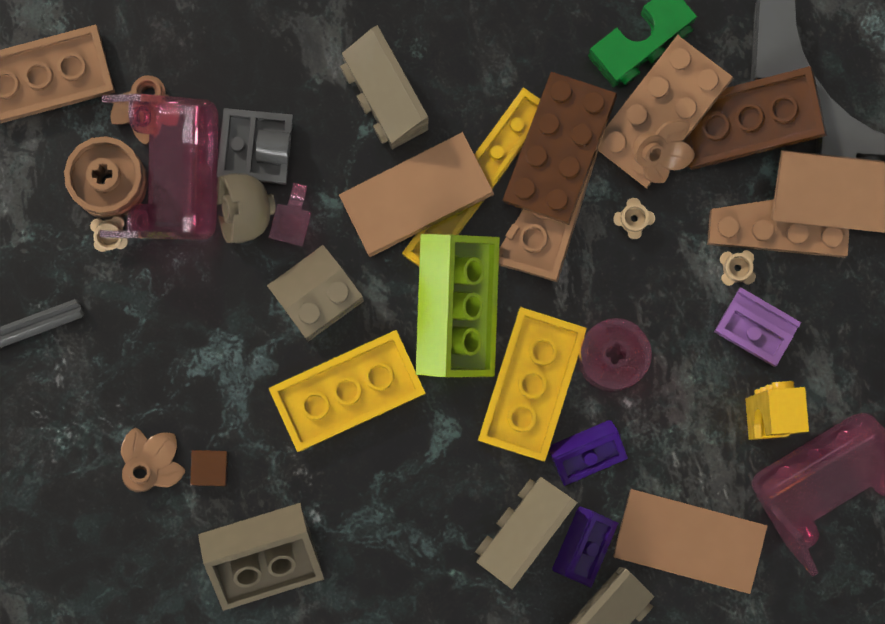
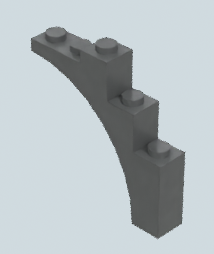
[751,0,885,161]

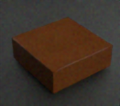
[190,450,228,486]

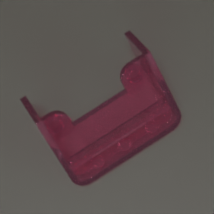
[100,94,218,240]
[752,413,885,577]

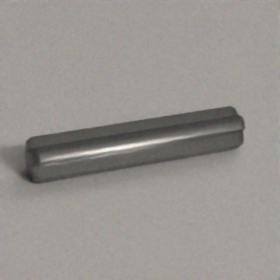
[0,299,84,348]

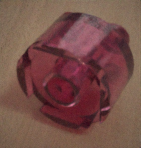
[578,318,652,392]

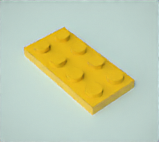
[478,307,587,462]
[269,330,426,452]

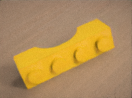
[745,381,809,440]

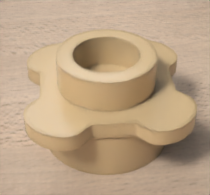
[613,198,655,240]
[90,216,128,252]
[720,250,756,286]

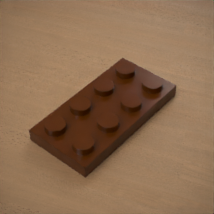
[684,66,827,170]
[503,71,617,225]

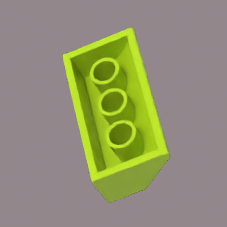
[416,234,500,377]

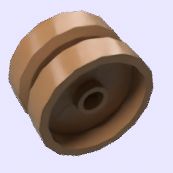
[64,136,148,220]

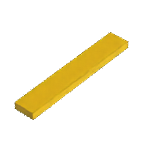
[402,87,540,267]

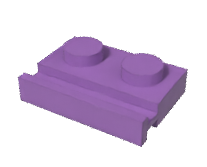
[714,287,801,367]

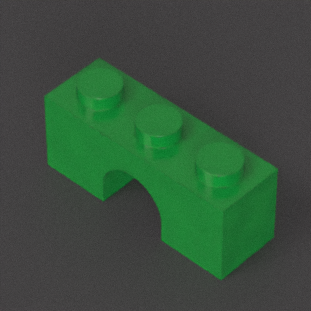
[588,0,697,88]

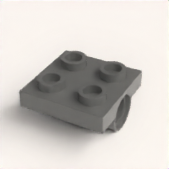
[217,108,294,185]

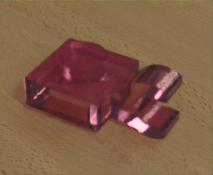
[269,183,311,247]

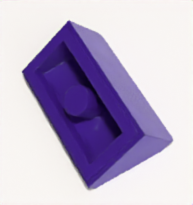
[549,420,628,486]
[552,506,619,588]

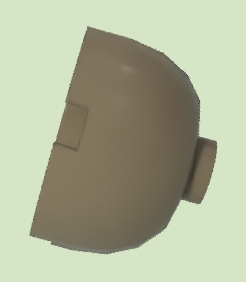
[217,173,276,243]

